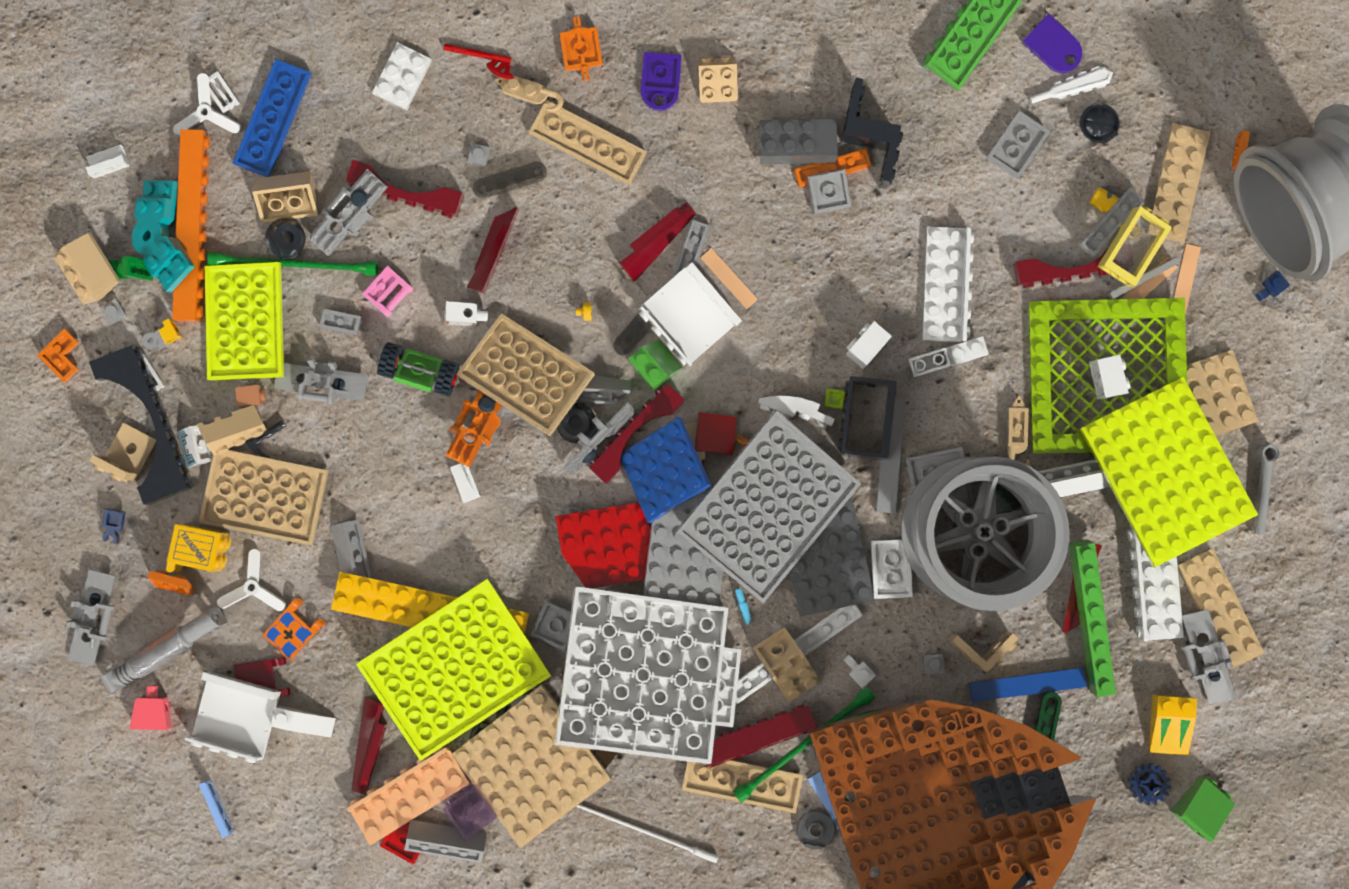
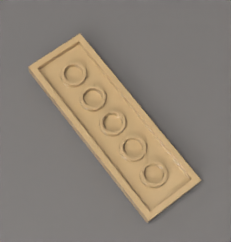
[528,100,647,186]
[1146,123,1210,243]
[1177,548,1264,669]
[682,760,803,813]

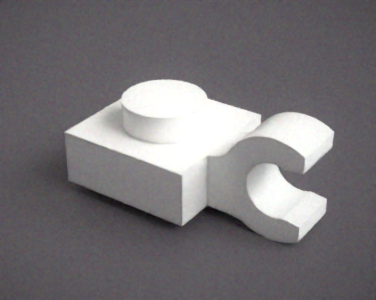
[844,655,876,689]

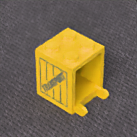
[166,524,231,572]

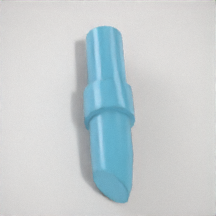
[734,588,751,625]

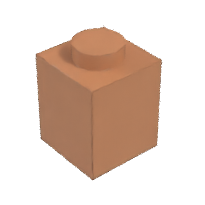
[235,385,267,408]

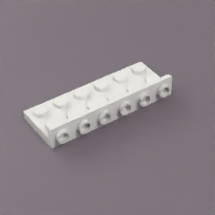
[922,227,974,343]
[1128,525,1184,641]

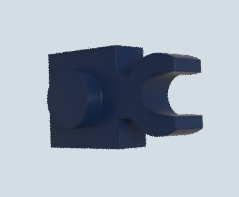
[102,508,126,544]

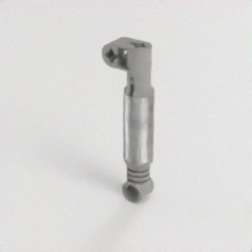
[100,606,228,695]

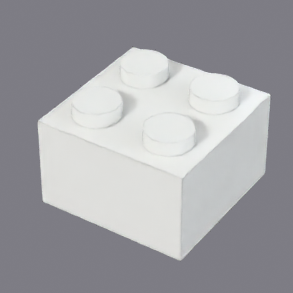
[846,321,892,369]
[1089,355,1130,399]

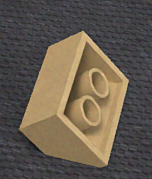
[252,171,318,223]
[53,232,120,305]

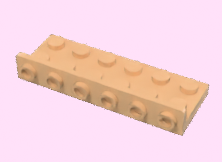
[347,747,471,845]

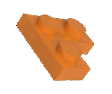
[37,328,80,383]

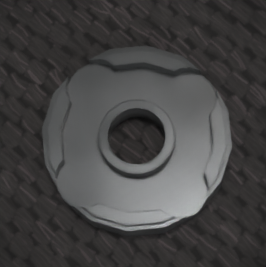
[796,810,835,849]

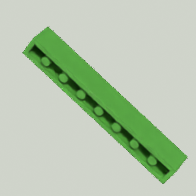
[1069,539,1116,698]

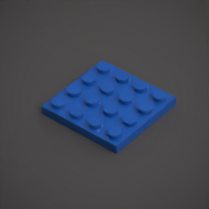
[620,417,711,523]

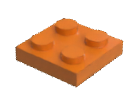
[147,570,195,597]

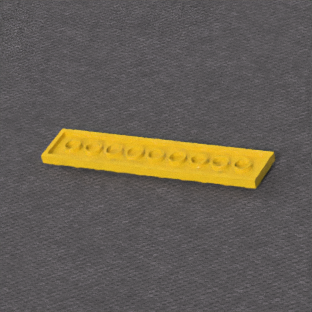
[331,571,529,634]

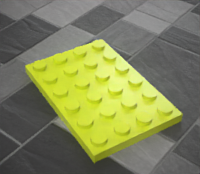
[205,262,284,381]

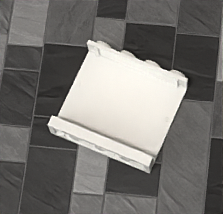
[638,263,742,366]
[185,671,281,763]

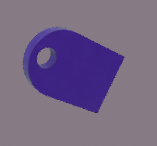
[1022,14,1082,73]
[641,52,682,111]

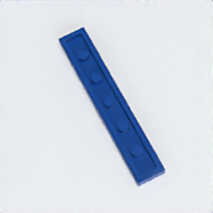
[969,667,1087,702]

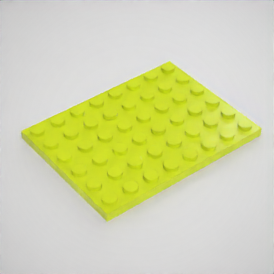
[1080,377,1258,568]
[356,578,551,761]

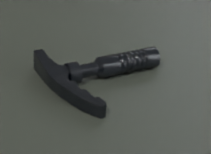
[246,420,286,459]

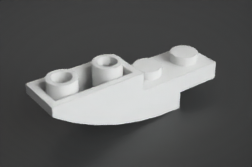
[909,336,989,377]
[757,396,835,429]

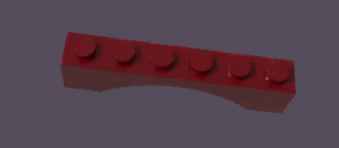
[346,160,464,219]
[1013,243,1134,289]
[589,384,685,485]

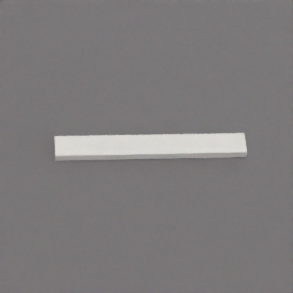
[736,605,863,704]

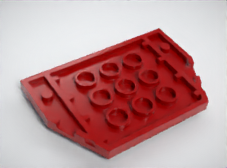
[555,502,651,589]

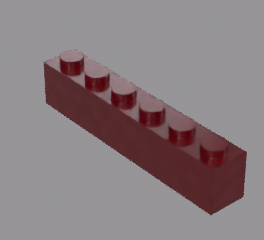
[706,704,817,769]

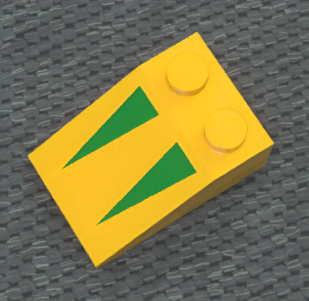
[1149,694,1197,755]

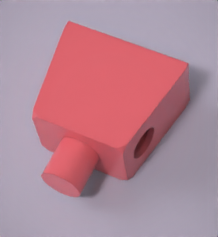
[130,685,172,730]

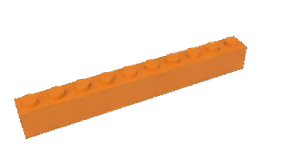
[172,129,211,322]

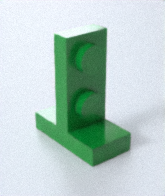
[108,256,153,281]

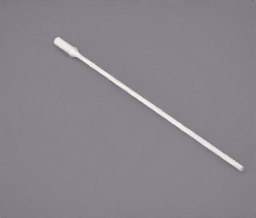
[576,804,719,863]

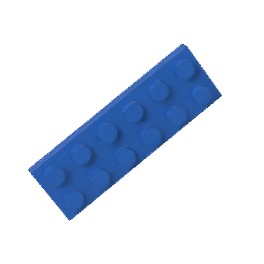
[232,59,312,177]

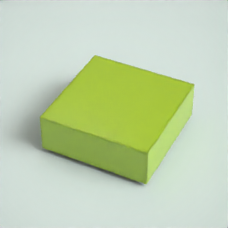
[824,388,845,410]

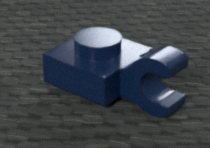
[1255,270,1290,302]

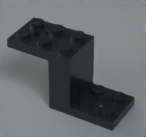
[841,78,903,189]

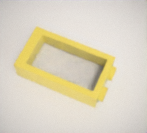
[1098,206,1172,287]

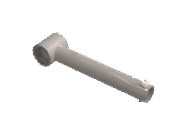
[1252,445,1280,535]

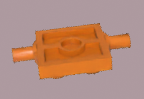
[560,16,603,82]

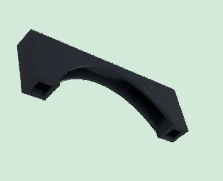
[89,345,192,505]

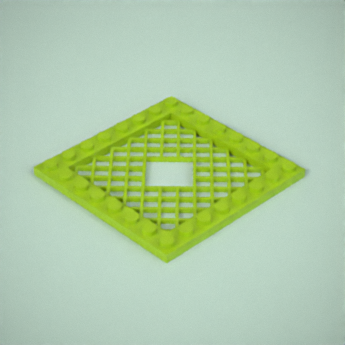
[1029,298,1187,454]

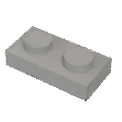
[319,309,362,336]

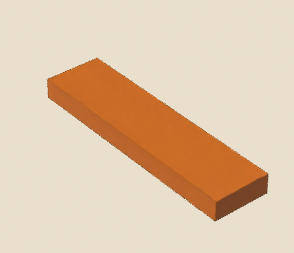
[794,148,872,188]

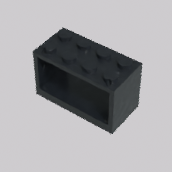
[838,376,897,461]

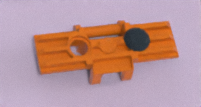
[445,390,501,467]

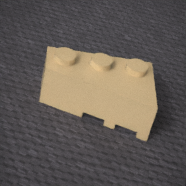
[197,405,267,455]

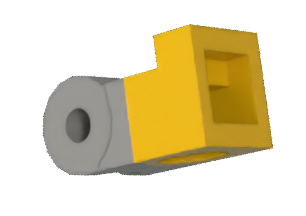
[142,318,182,350]

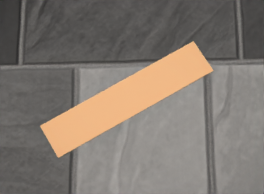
[1174,244,1201,315]
[700,248,758,309]
[1120,257,1178,299]

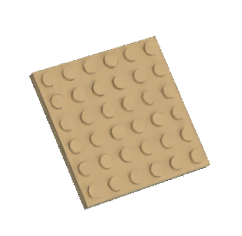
[452,684,612,848]

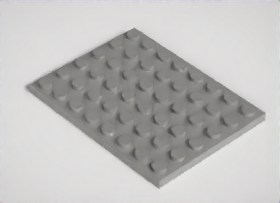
[676,410,861,604]

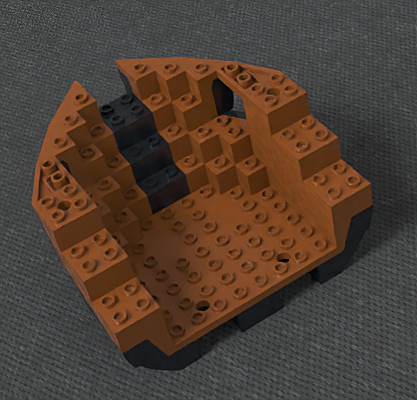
[808,699,1096,889]

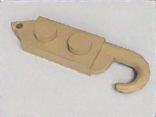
[495,75,564,112]
[1007,396,1030,466]

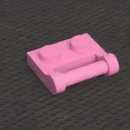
[362,266,414,317]

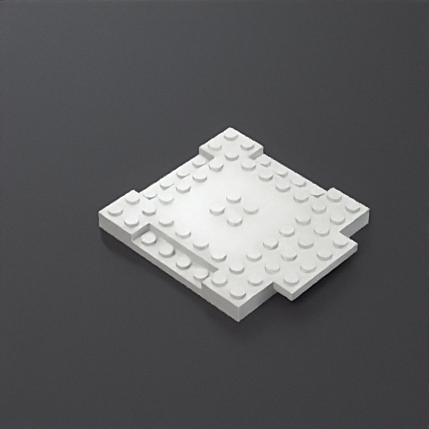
[554,587,741,764]

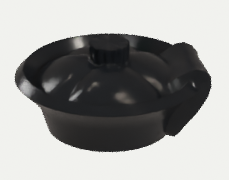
[1080,103,1120,145]
[265,218,306,259]
[557,403,596,443]

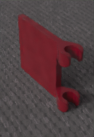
[234,657,291,697]

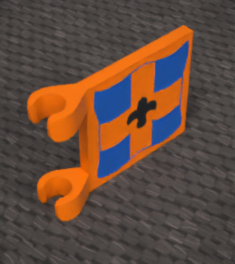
[262,597,325,661]

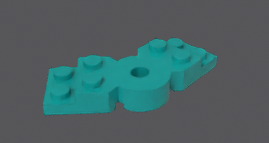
[132,180,195,293]

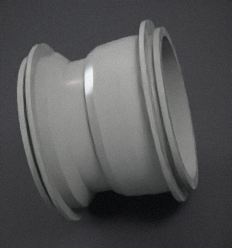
[1234,104,1349,282]
[901,457,1069,611]

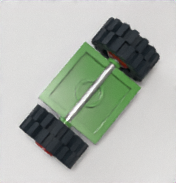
[377,342,460,397]

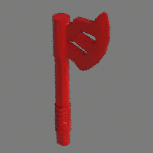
[444,44,514,79]

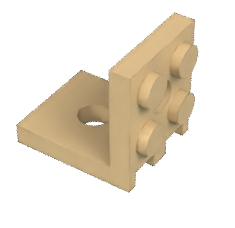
[89,423,156,482]
[753,627,821,702]
[947,631,1019,673]

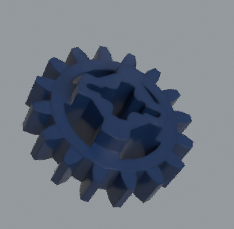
[1127,762,1171,806]

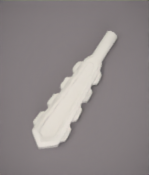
[1029,66,1113,104]

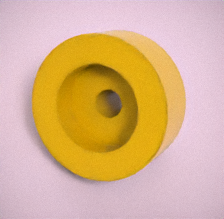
[576,302,592,321]

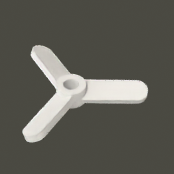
[173,73,241,136]
[217,549,286,611]

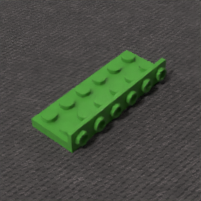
[922,0,1022,91]

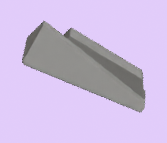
[575,375,631,404]

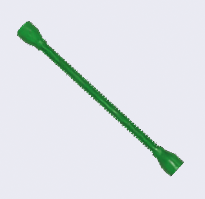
[207,251,378,276]
[732,686,875,803]

